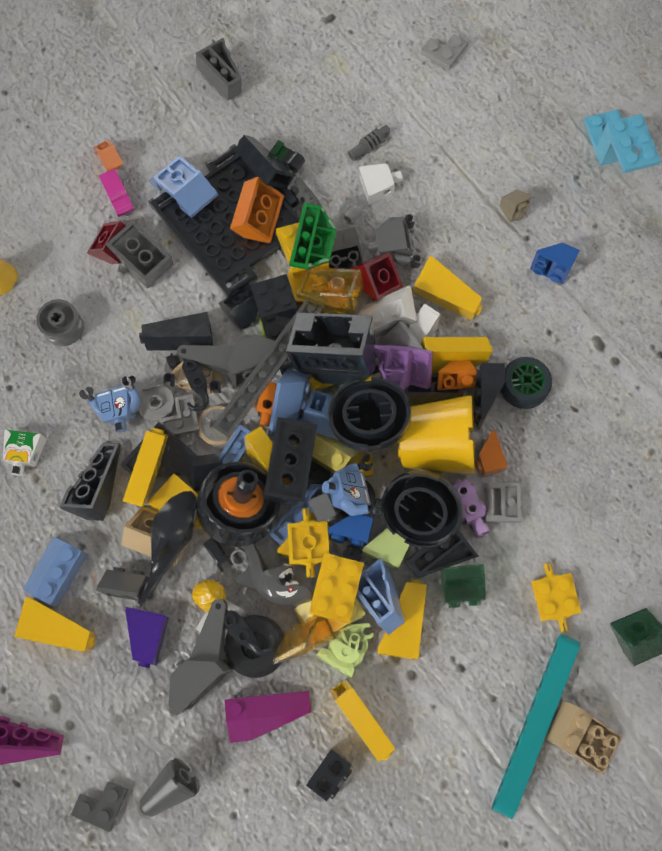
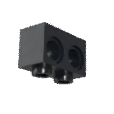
[306,748,352,802]

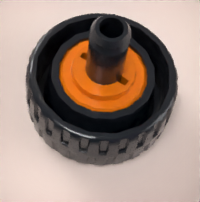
[196,462,281,547]

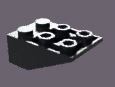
[327,227,364,288]
[474,363,505,430]

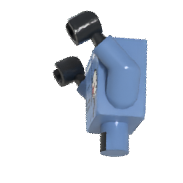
[79,375,141,433]
[322,456,384,516]

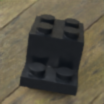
[250,274,298,341]

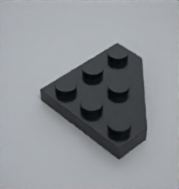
[121,422,198,477]

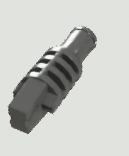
[347,125,390,161]

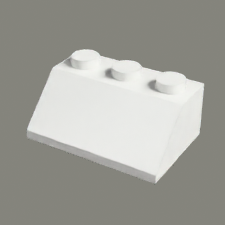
[358,286,417,339]

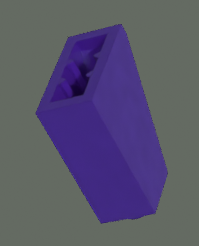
[125,607,169,668]

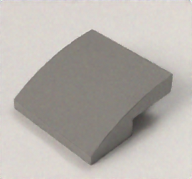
[379,320,423,349]

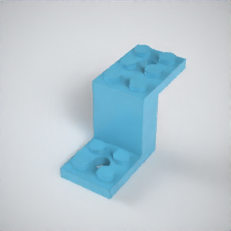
[584,109,661,174]

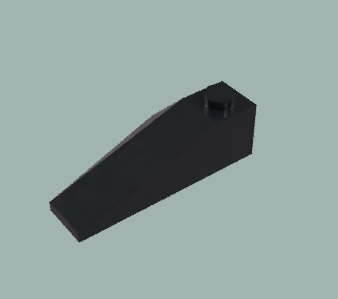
[59,443,121,521]

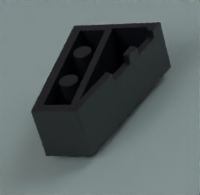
[404,530,479,578]

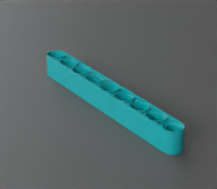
[491,633,581,819]

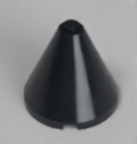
[328,377,411,458]
[381,470,463,548]

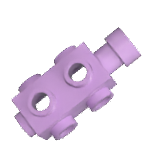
[452,479,490,538]

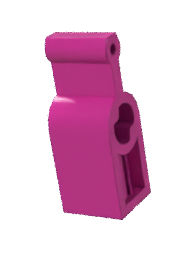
[99,168,134,217]

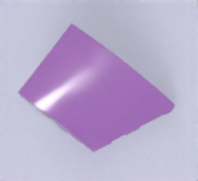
[374,345,433,390]

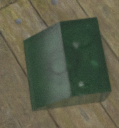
[610,608,662,666]

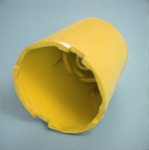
[397,396,475,475]

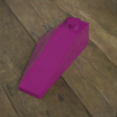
[225,691,311,743]
[0,716,64,765]

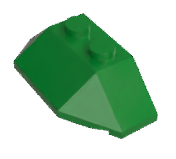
[289,203,337,270]

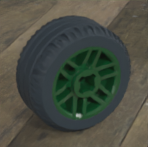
[501,357,552,409]

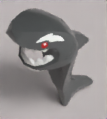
[220,543,313,606]

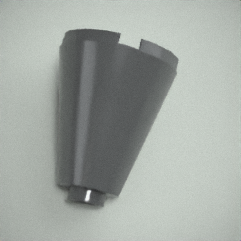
[139,758,199,817]

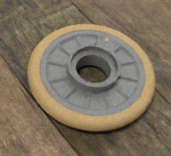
[198,405,239,446]

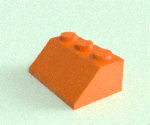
[230,177,284,243]

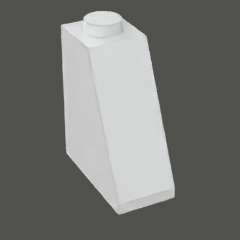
[408,304,440,344]

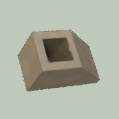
[499,189,532,223]

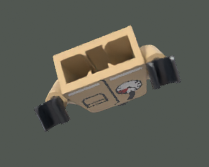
[163,361,223,394]

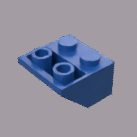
[530,242,580,284]
[328,515,373,548]

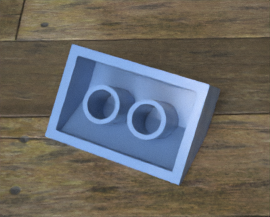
[268,369,311,436]
[23,537,88,607]

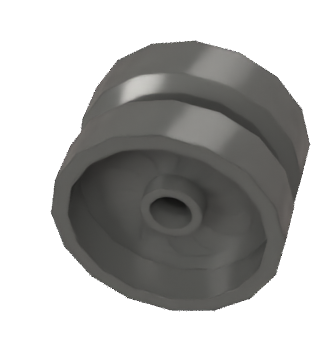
[36,299,84,347]

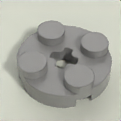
[138,384,175,422]

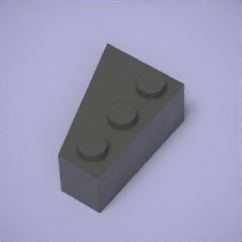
[196,38,242,100]

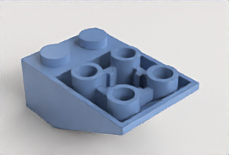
[302,389,337,439]

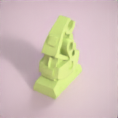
[317,623,374,679]

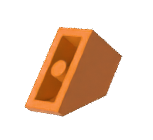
[93,140,123,171]
[475,430,508,477]

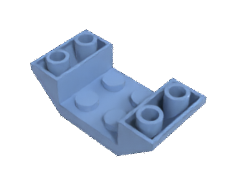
[149,155,218,218]

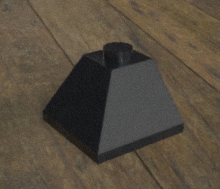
[218,283,258,330]

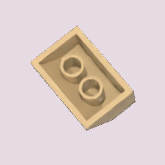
[121,506,195,566]

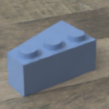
[357,558,405,635]

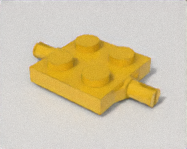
[287,508,330,578]
[531,563,582,633]

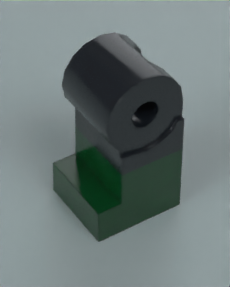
[270,140,305,173]

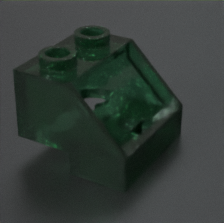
[440,564,486,608]

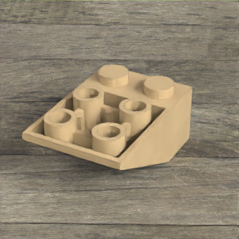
[545,701,622,775]

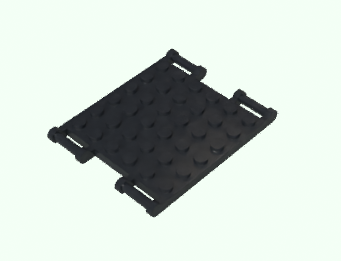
[148,144,300,299]

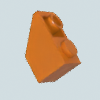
[437,360,477,390]

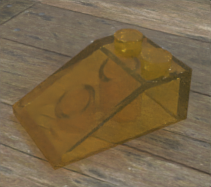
[296,268,364,313]
[273,615,336,664]

